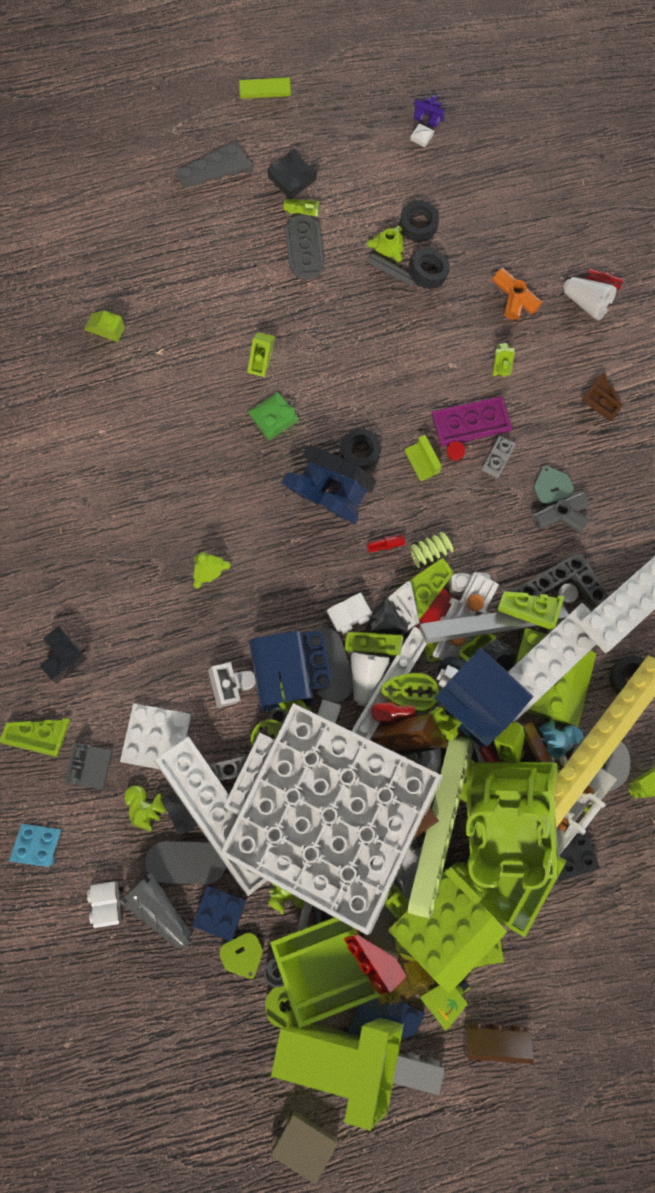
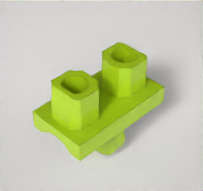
[492,343,515,377]
[429,707,462,741]
[384,882,409,919]

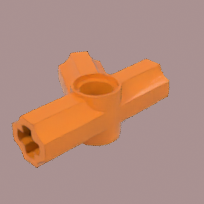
[492,268,543,320]

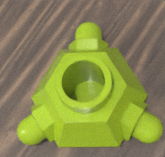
[367,225,403,262]
[193,552,231,589]

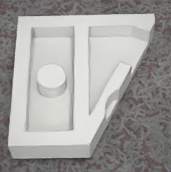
[387,581,419,635]

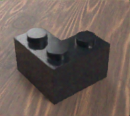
[40,626,87,684]

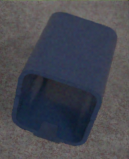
[249,631,331,712]
[435,648,534,747]

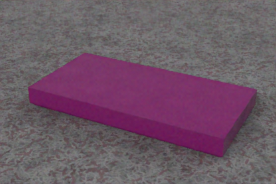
[431,396,512,447]

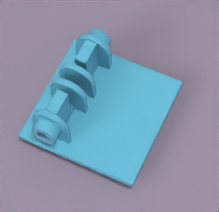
[9,824,61,867]

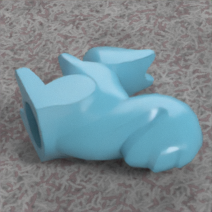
[539,719,583,758]

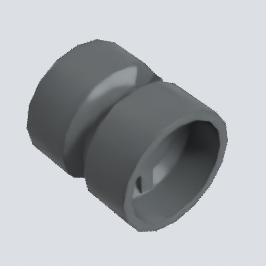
[264,957,284,987]

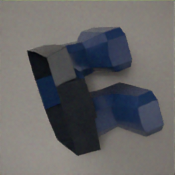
[281,444,376,525]

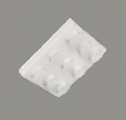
[120,703,192,769]

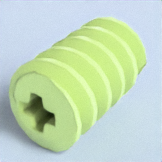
[411,532,453,568]

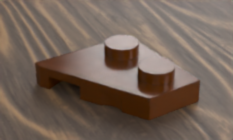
[581,372,623,422]

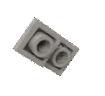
[482,436,516,478]

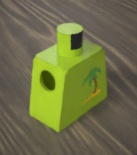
[419,979,471,1031]

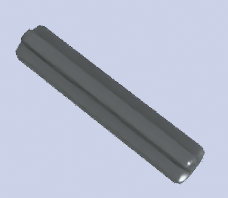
[368,254,415,286]

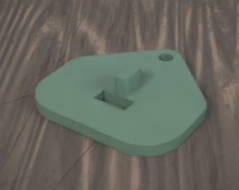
[534,466,574,504]

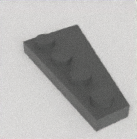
[175,141,253,189]

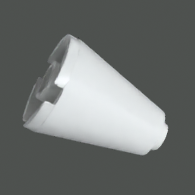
[563,277,617,320]
[351,652,389,706]

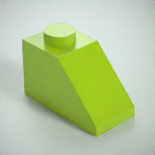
[84,311,125,342]
[247,332,275,377]
[494,721,525,763]

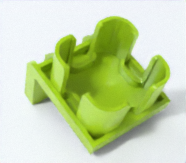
[466,762,558,890]

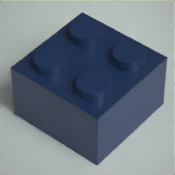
[192,885,248,941]

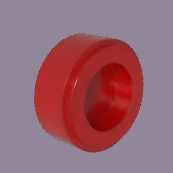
[446,441,465,461]

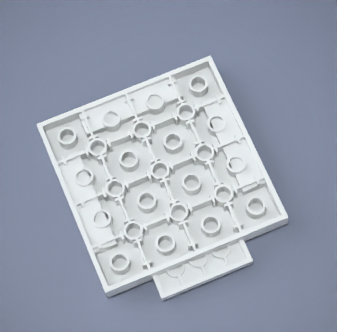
[220,703,444,935]

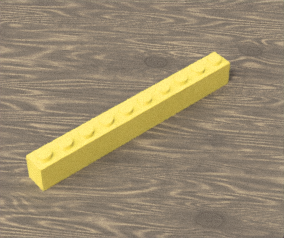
[554,655,655,828]

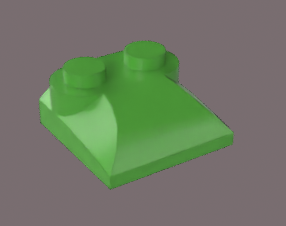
[248,392,298,441]

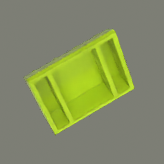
[513,628,596,727]
[466,856,566,938]
[388,870,507,994]
[270,917,380,1028]

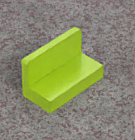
[404,435,442,481]

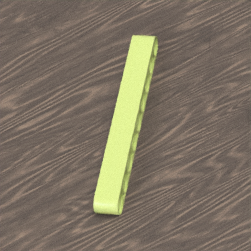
[408,736,472,919]

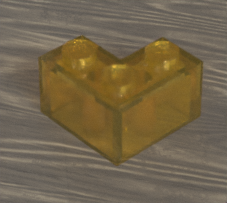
[378,961,435,1006]

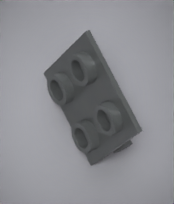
[64,743,112,790]

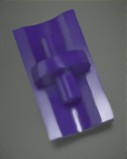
[414,95,445,128]

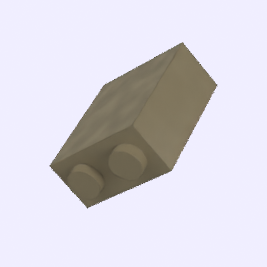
[270,1110,338,1185]

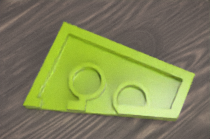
[396,558,454,620]
[497,591,565,630]
[0,718,71,757]

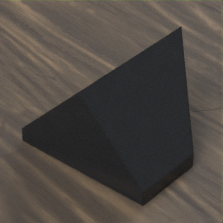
[364,599,408,635]

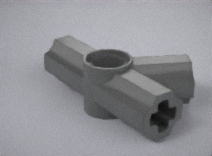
[532,492,590,534]

